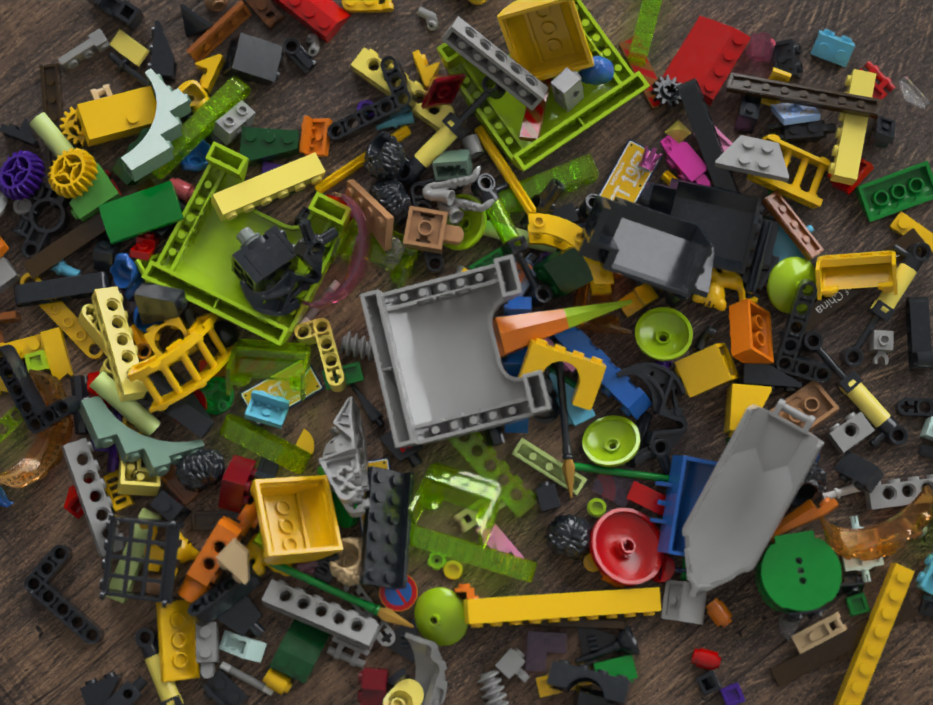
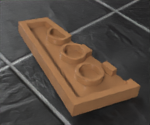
[345,179,394,251]

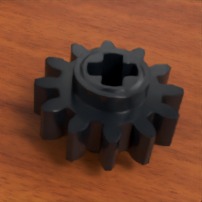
[650,75,682,109]

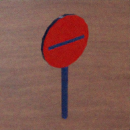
[651,555,687,583]

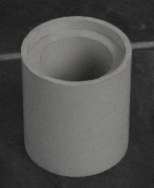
[462,134,484,158]

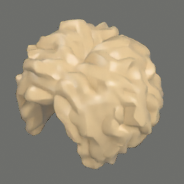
[329,537,363,587]

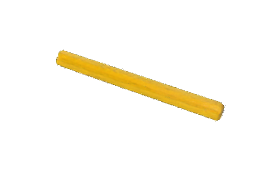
[314,125,411,194]
[475,125,536,215]

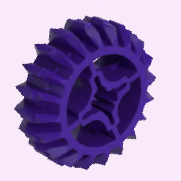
[0,150,46,201]

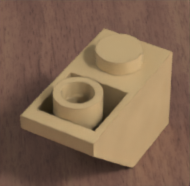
[216,537,250,584]

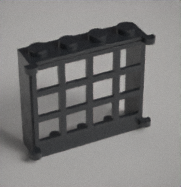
[99,512,185,608]

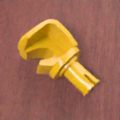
[177,80,219,124]

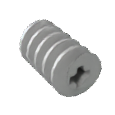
[339,331,374,362]
[477,670,509,705]

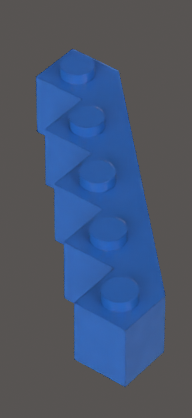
[503,297,531,433]
[548,308,652,420]

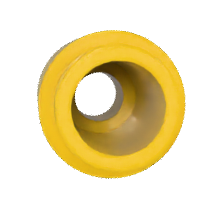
[262,668,293,695]

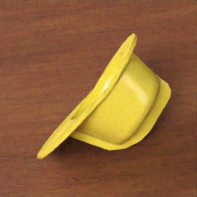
[383,679,424,705]

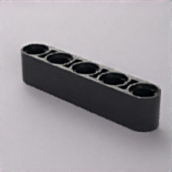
[14,272,110,307]

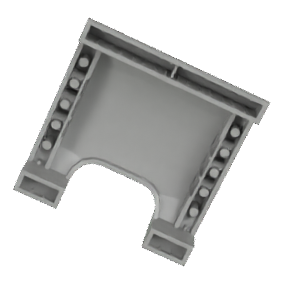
[360,254,551,448]

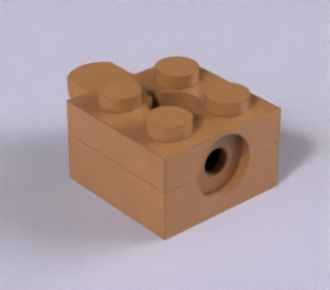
[403,206,464,254]

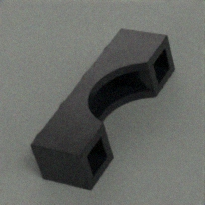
[547,659,632,705]

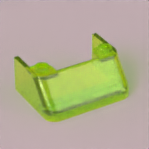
[329,216,421,289]
[226,339,311,401]
[408,463,501,548]

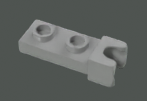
[58,29,111,70]

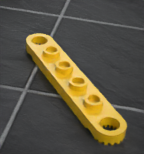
[20,273,104,360]

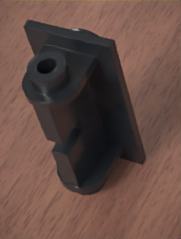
[835,574,865,597]

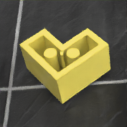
[118,456,160,496]

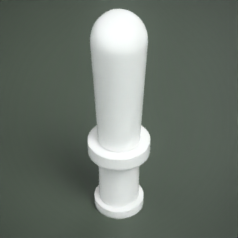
[821,484,860,500]

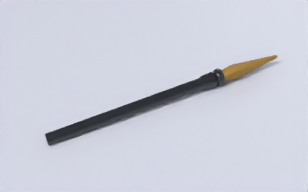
[554,344,575,498]

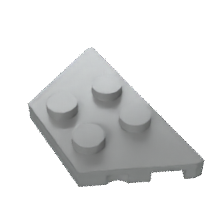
[715,135,789,182]

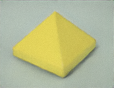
[665,119,691,143]

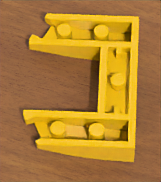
[0,327,74,395]

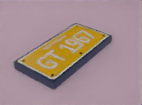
[598,138,662,204]
[239,356,325,427]

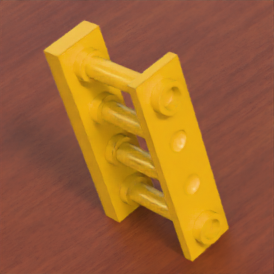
[747,134,830,209]

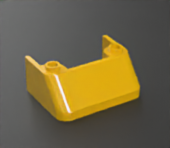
[815,251,898,300]

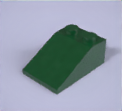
[533,246,593,299]
[270,619,330,683]

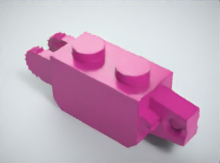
[660,135,711,186]

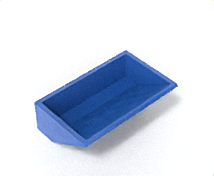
[650,455,718,556]

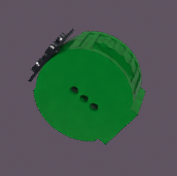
[755,531,842,622]

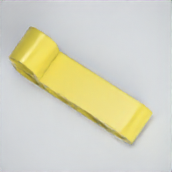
[78,304,129,379]
[294,318,347,392]

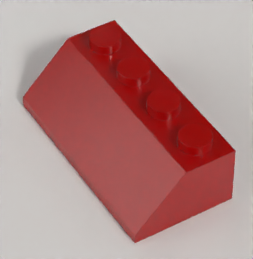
[272,0,351,44]

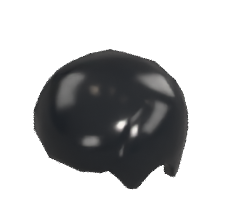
[208,321,239,348]

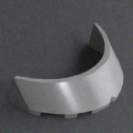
[405,633,447,705]

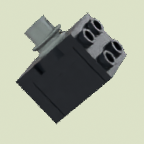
[232,225,299,292]

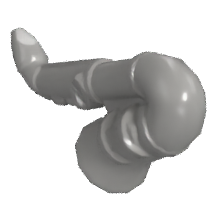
[422,166,481,206]
[437,197,495,224]

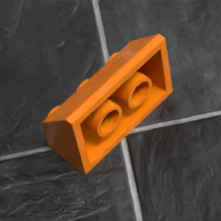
[729,298,774,364]

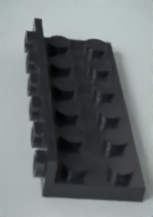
[359,466,414,590]

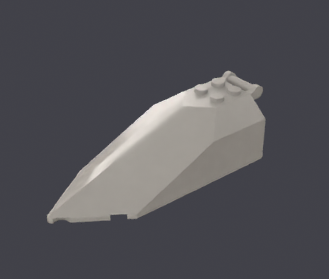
[682,399,824,597]

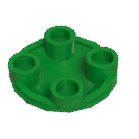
[199,377,234,415]

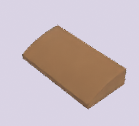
[769,380,839,432]

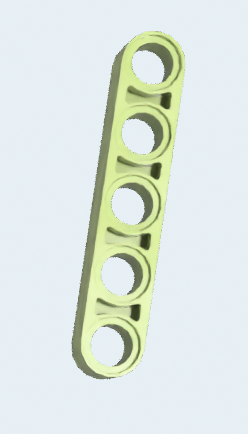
[106,508,162,604]

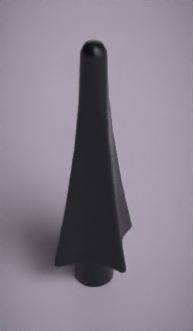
[350,384,385,428]

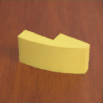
[109,30,150,66]

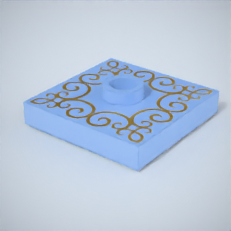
[771,103,820,125]

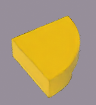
[295,429,315,455]

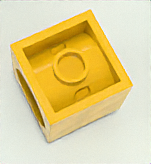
[144,316,199,367]

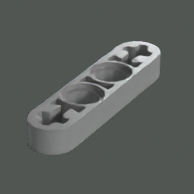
[344,584,396,646]

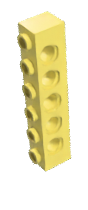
[351,47,455,131]
[91,287,148,402]

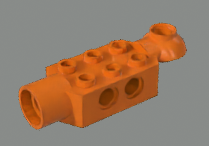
[177,501,259,603]

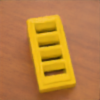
[101,470,135,513]

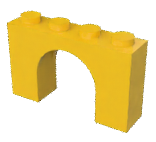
[517,338,606,411]

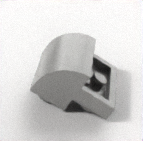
[661,580,707,625]

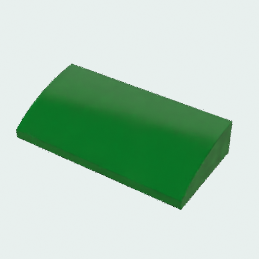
[854,161,933,222]
[98,181,184,244]

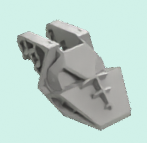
[319,397,371,517]

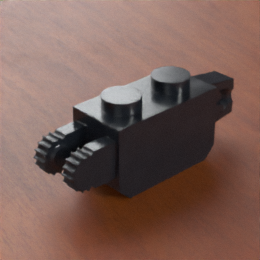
[767,118,836,144]

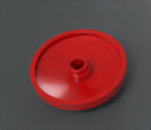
[590,508,664,586]

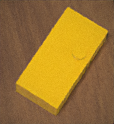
[76,86,157,147]

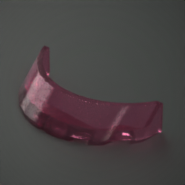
[302,192,372,309]

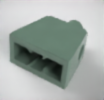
[432,149,473,181]

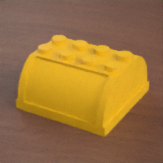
[497,0,594,81]
[250,475,343,565]

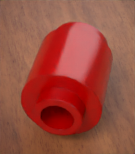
[691,647,721,671]

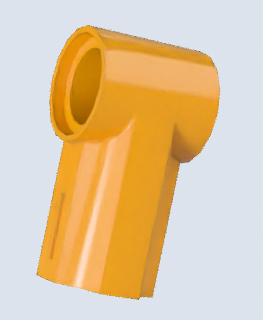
[130,325,156,361]

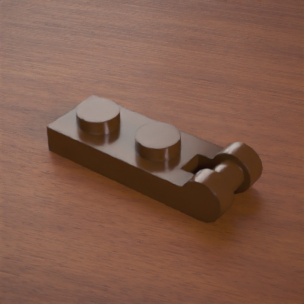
[244,0,285,30]

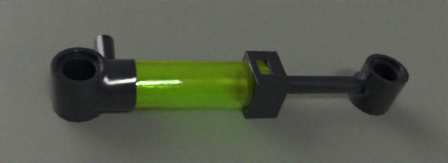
[471,173,553,308]

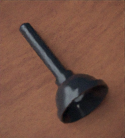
[575,625,640,665]

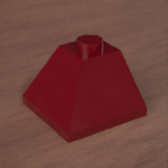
[421,73,466,109]

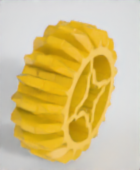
[47,148,98,199]

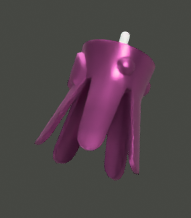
[638,145,663,175]

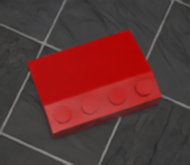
[662,16,751,106]

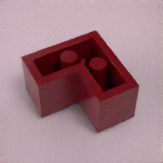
[218,455,258,513]
[357,666,389,705]

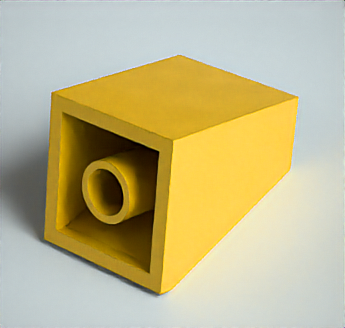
[674,343,740,398]
[724,384,772,438]

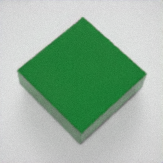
[844,592,870,617]

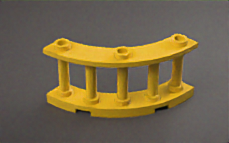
[527,213,614,296]
[127,312,236,413]

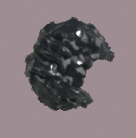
[364,131,407,180]
[369,179,412,225]
[176,448,226,493]
[790,463,827,508]
[545,514,592,561]

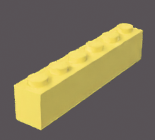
[828,69,876,185]
[211,152,326,221]

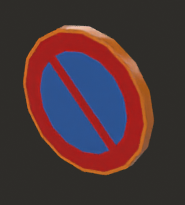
[379,575,418,611]

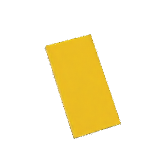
[156,600,200,682]

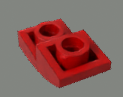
[129,231,161,261]
[626,481,666,516]

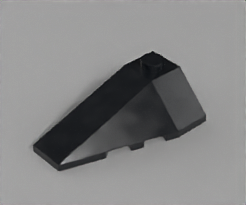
[144,368,214,439]

